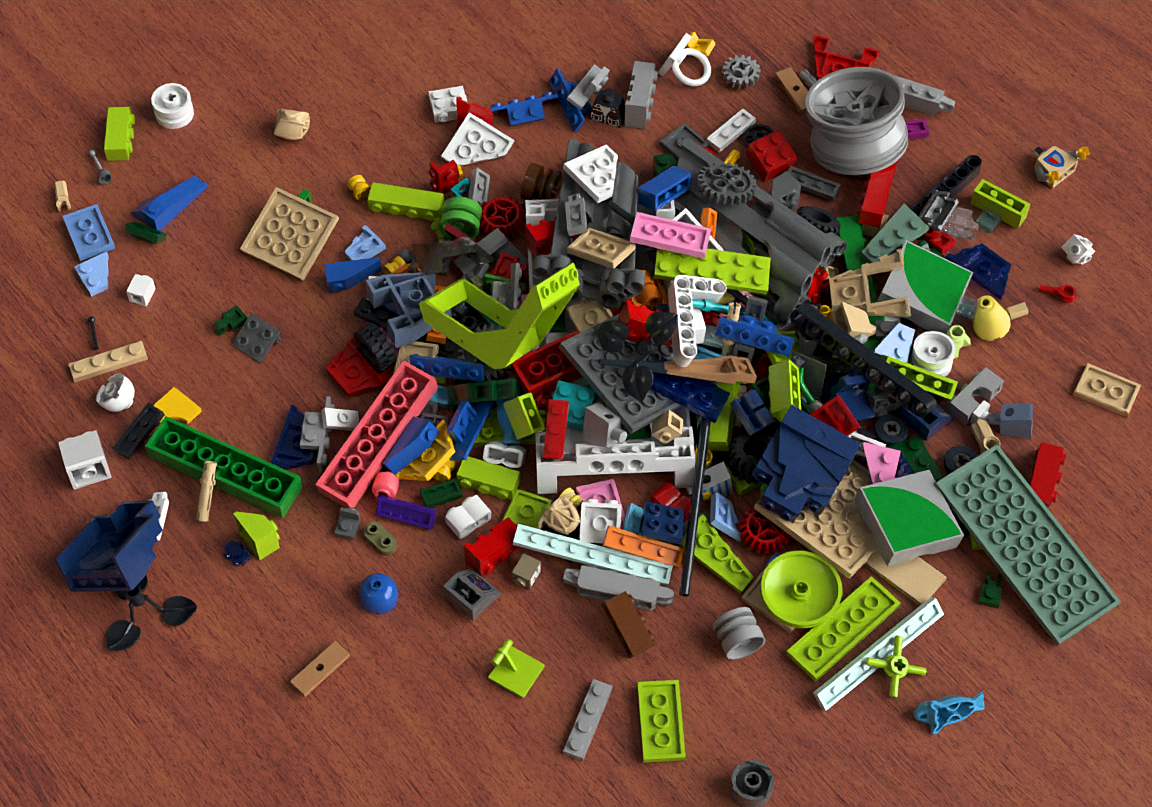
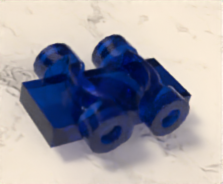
[223,540,252,567]

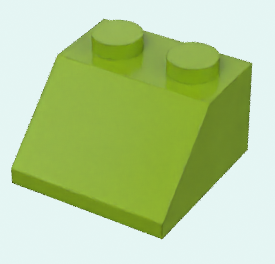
[233,512,280,560]

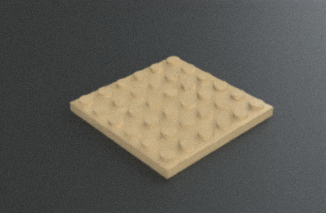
[754,459,878,579]

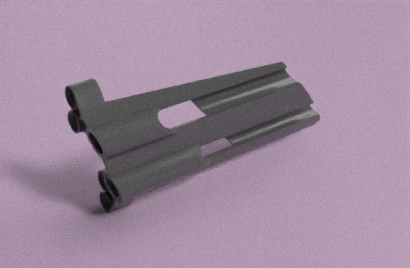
[674,138,847,324]
[532,139,646,310]

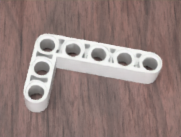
[668,275,727,367]

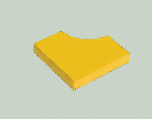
[153,387,202,425]

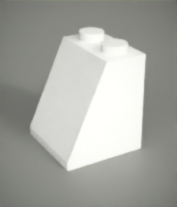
[58,430,112,490]

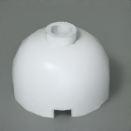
[96,373,135,412]

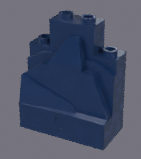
[751,404,861,523]
[54,500,163,592]

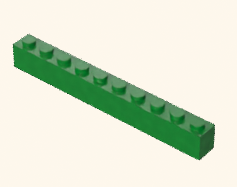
[837,216,884,358]

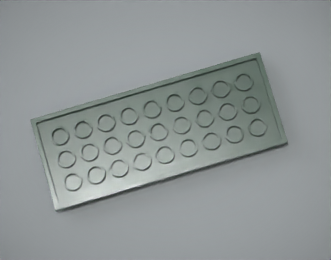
[935,445,1121,646]

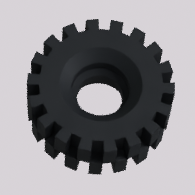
[354,323,397,373]

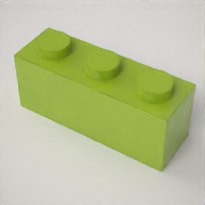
[104,107,135,161]
[970,179,1030,229]
[768,359,801,422]
[457,456,520,500]

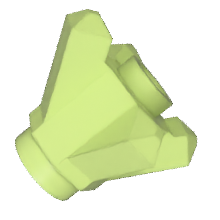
[945,325,971,359]

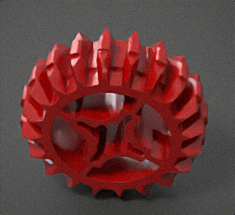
[480,195,526,239]
[738,508,791,556]

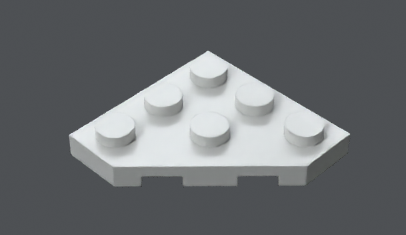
[441,112,515,166]
[563,145,618,203]

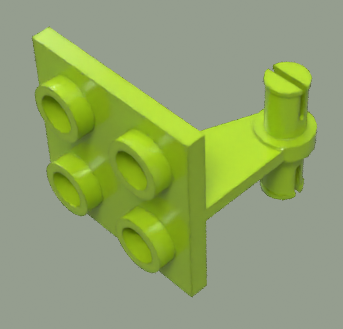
[488,638,545,698]

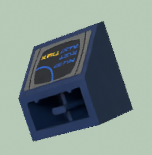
[899,403,953,441]

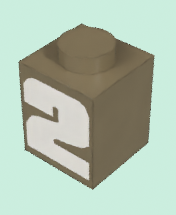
[512,553,541,589]

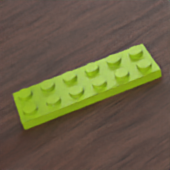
[653,248,771,295]
[786,576,901,682]

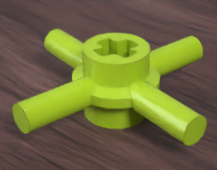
[866,635,926,698]

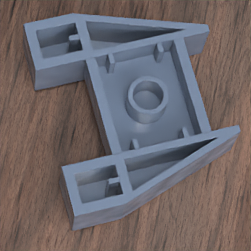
[366,272,452,348]

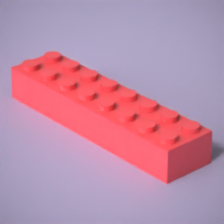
[316,360,438,508]

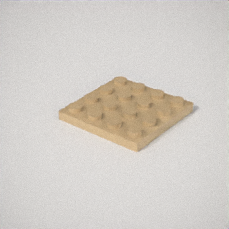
[240,187,339,281]

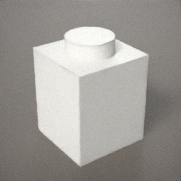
[126,274,155,307]

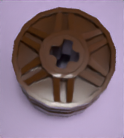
[520,163,562,200]

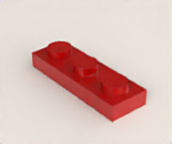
[543,399,569,460]

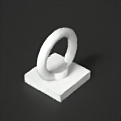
[658,33,711,87]

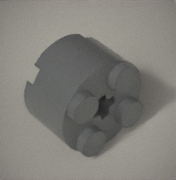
[730,760,774,807]

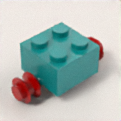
[535,380,597,432]

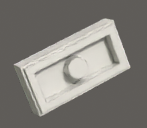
[321,408,359,431]

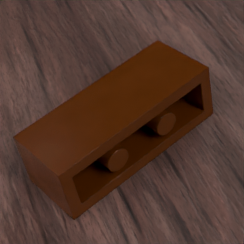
[601,591,655,658]

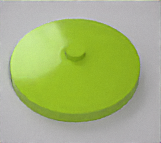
[760,551,842,628]

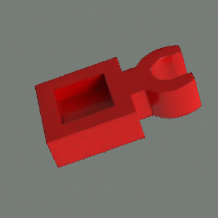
[922,230,955,254]

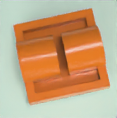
[628,270,669,310]

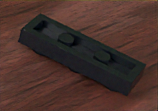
[113,403,165,460]

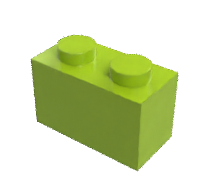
[503,393,545,440]

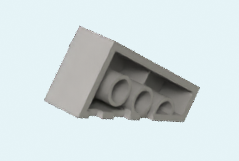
[625,61,658,129]

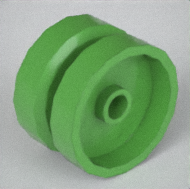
[439,197,482,240]

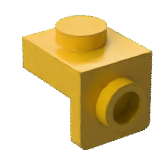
[686,32,715,56]

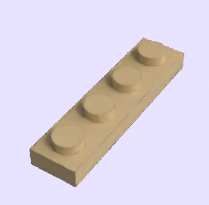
[69,341,148,382]

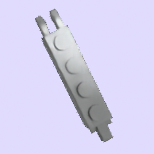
[894,75,955,116]
[563,565,674,611]

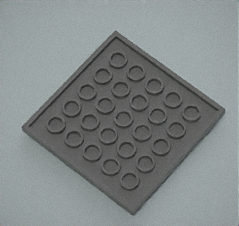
[559,314,717,434]

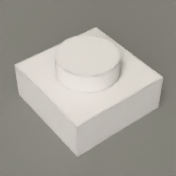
[970,401,990,424]

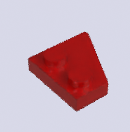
[456,97,493,129]
[810,395,861,436]

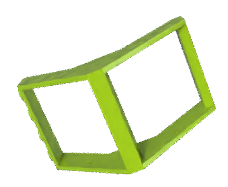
[419,262,580,369]

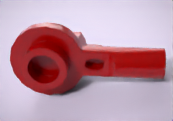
[1039,284,1077,303]

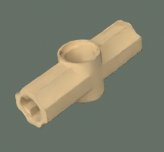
[970,419,1001,454]

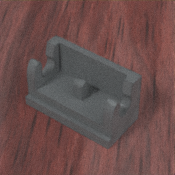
[918,190,959,231]

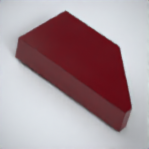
[443,223,475,249]

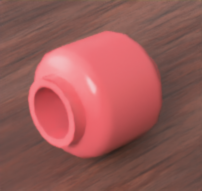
[372,472,399,499]

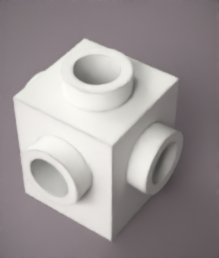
[1061,234,1095,265]

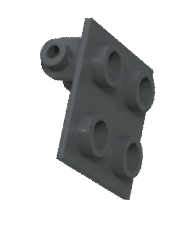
[232,313,281,363]
[791,351,827,398]

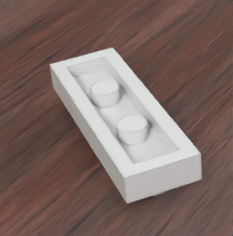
[707,109,756,153]

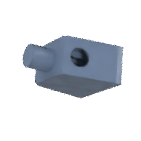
[988,403,1033,439]

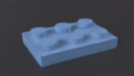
[62,204,116,261]

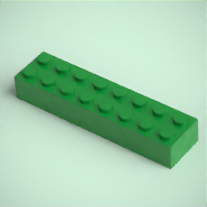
[145,416,303,519]

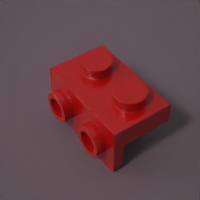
[428,160,459,194]

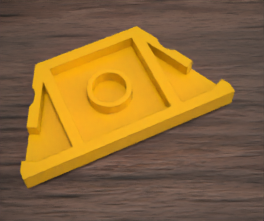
[396,420,455,481]

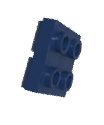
[730,389,779,436]
[639,501,684,544]

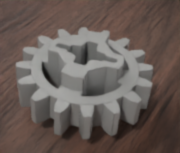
[722,54,761,89]

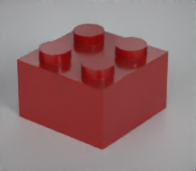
[746,130,798,182]

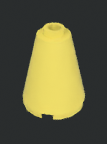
[972,295,1011,341]

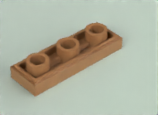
[775,67,808,113]
[290,641,350,697]

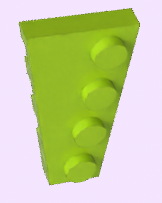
[678,514,754,594]

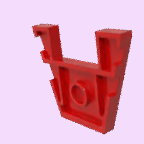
[813,35,880,81]
[326,327,395,397]

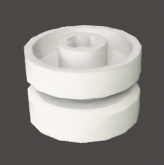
[151,83,194,129]
[912,331,956,377]

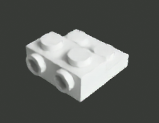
[428,86,467,123]
[580,499,622,544]

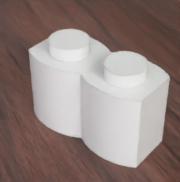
[483,441,527,468]
[445,495,491,539]

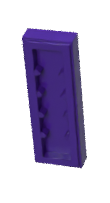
[375,495,437,530]

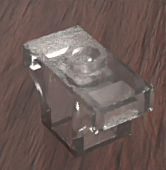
[939,207,979,241]

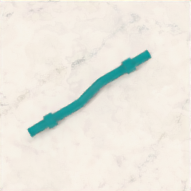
[692,299,778,325]

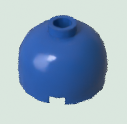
[358,573,398,615]

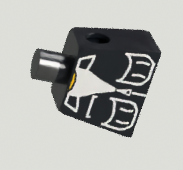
[589,88,625,128]

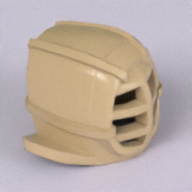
[274,109,310,140]
[537,492,581,535]

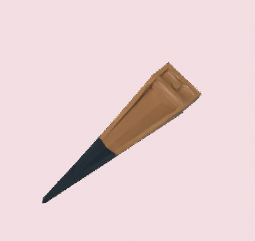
[598,356,756,384]

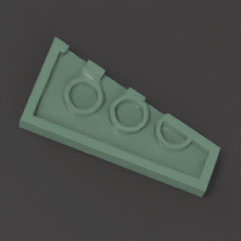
[861,204,929,264]

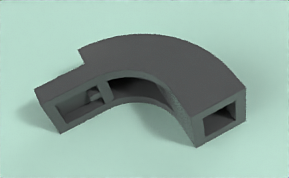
[733,296,768,363]

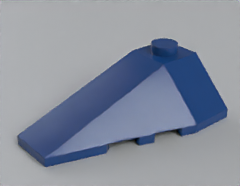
[131,176,208,231]

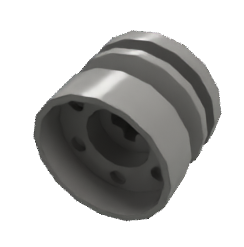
[712,607,766,660]

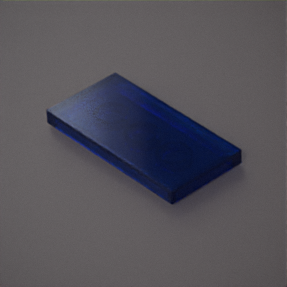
[651,357,731,423]

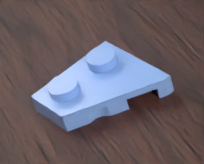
[345,225,386,261]
[74,251,109,297]
[872,323,915,363]
[710,492,742,542]

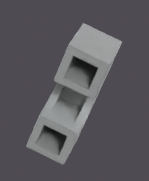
[948,367,1004,426]

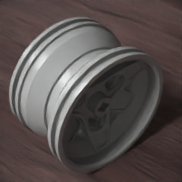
[805,67,908,175]

